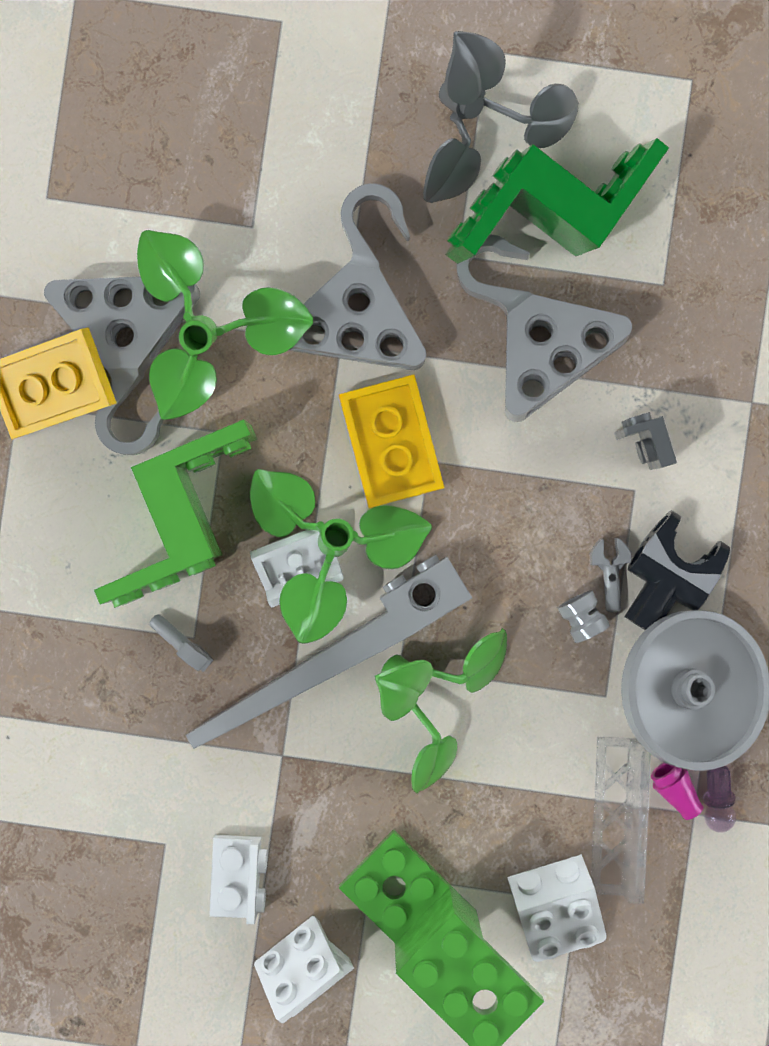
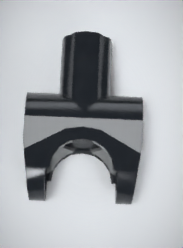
[624,510,730,630]

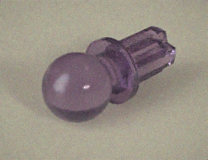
[703,766,736,833]

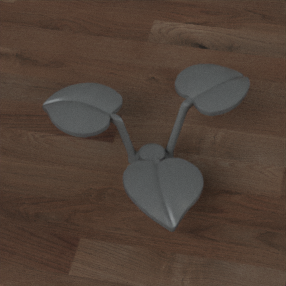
[423,31,579,203]

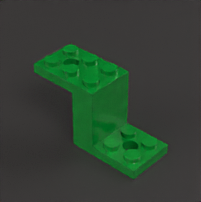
[445,138,669,264]

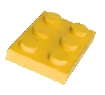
[0,327,117,440]
[338,374,445,508]

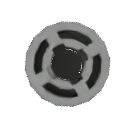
[557,590,610,643]

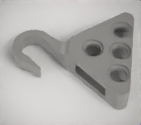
[288,184,426,370]
[457,234,632,422]
[44,277,200,455]

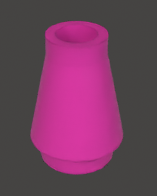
[651,763,704,820]

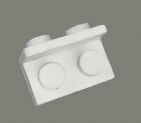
[210,835,268,924]

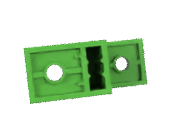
[94,419,258,608]
[339,829,544,1046]

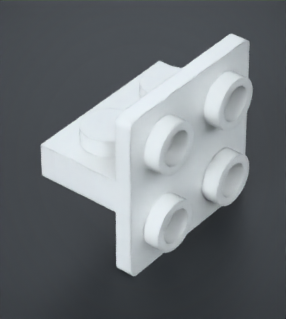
[254,916,354,1023]

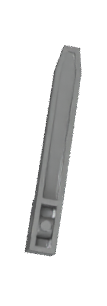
[185,554,472,749]

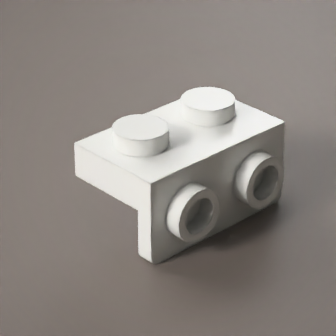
[250,530,344,607]

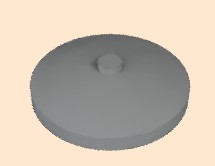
[621,610,769,771]

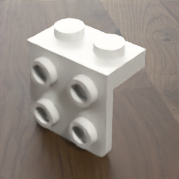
[507,854,607,962]

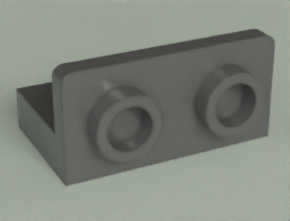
[614,412,677,470]

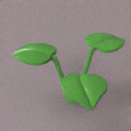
[137,230,313,420]
[250,469,432,644]
[375,628,507,794]

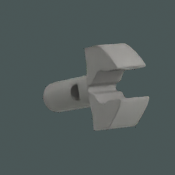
[589,538,631,613]
[150,614,213,672]

